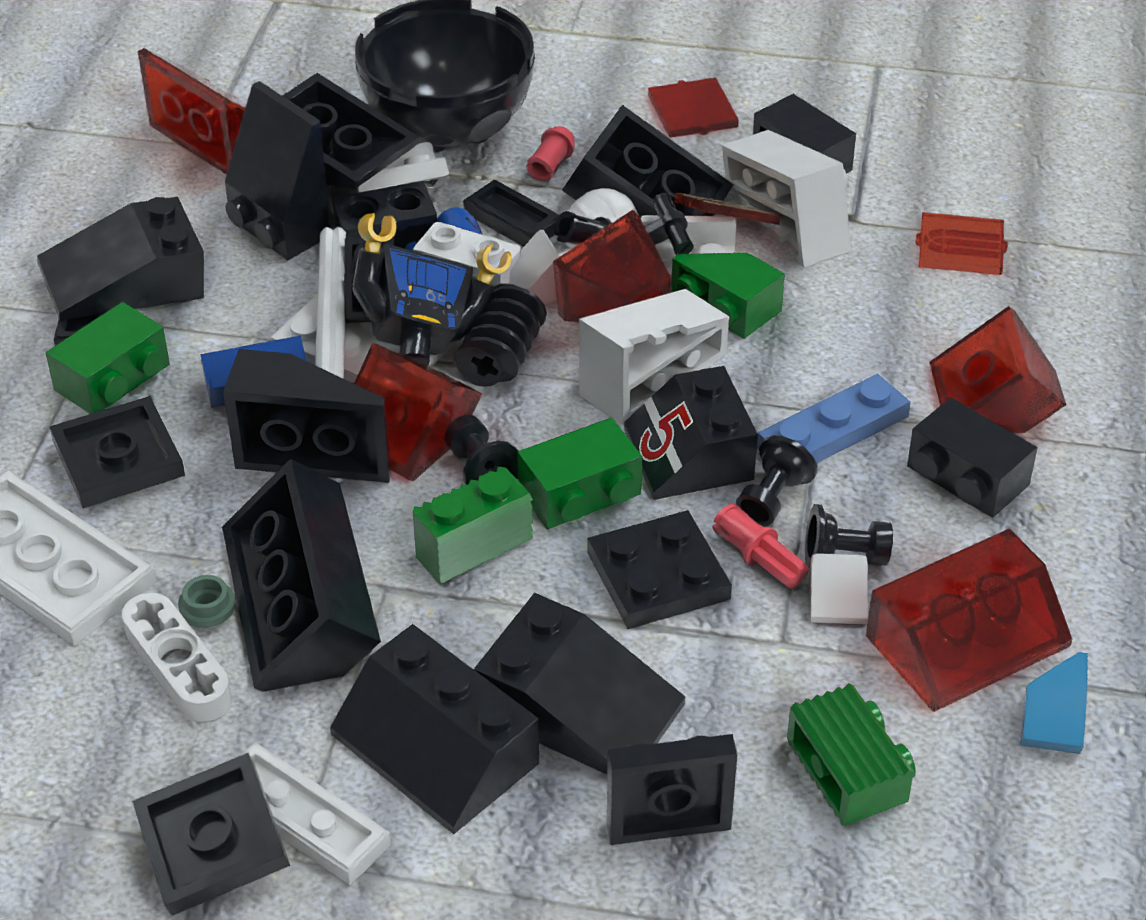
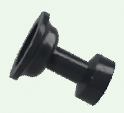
[444,415,519,485]
[736,435,818,526]
[805,504,893,569]

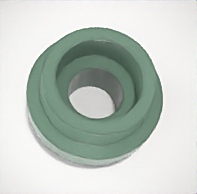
[178,575,236,628]

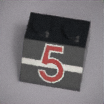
[624,366,758,500]

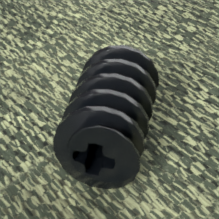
[455,283,547,387]

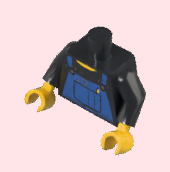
[353,213,512,369]

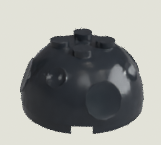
[355,0,535,153]

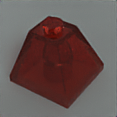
[553,210,671,323]
[929,306,1067,433]
[354,343,482,481]

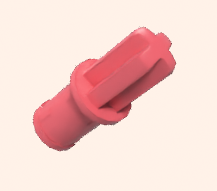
[712,504,809,589]

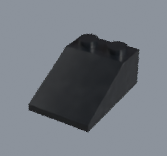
[282,73,419,189]
[225,81,331,260]
[562,105,734,222]
[37,197,204,321]
[223,349,391,483]
[474,592,686,775]

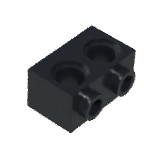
[332,181,437,249]

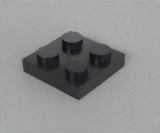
[49,396,185,508]
[587,510,732,629]
[606,734,738,845]
[132,753,291,916]

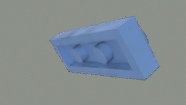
[757,374,911,463]

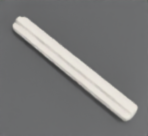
[315,227,346,379]

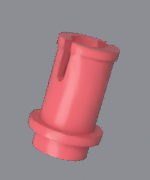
[526,126,575,181]

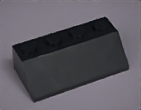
[222,459,381,692]

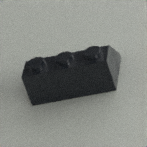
[330,624,539,834]

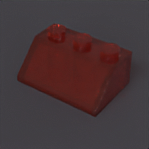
[137,48,246,175]
[866,528,1072,712]

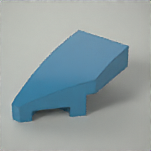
[1020,652,1088,754]

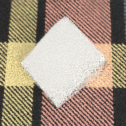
[809,554,868,624]

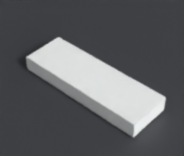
[240,742,391,886]

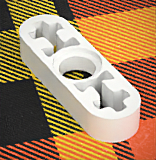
[122,593,232,722]

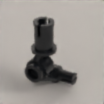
[554,193,694,275]

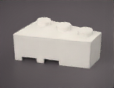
[721,130,851,268]
[579,289,729,425]

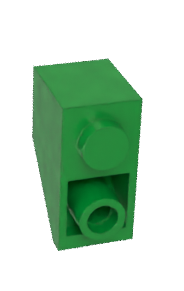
[671,252,785,339]

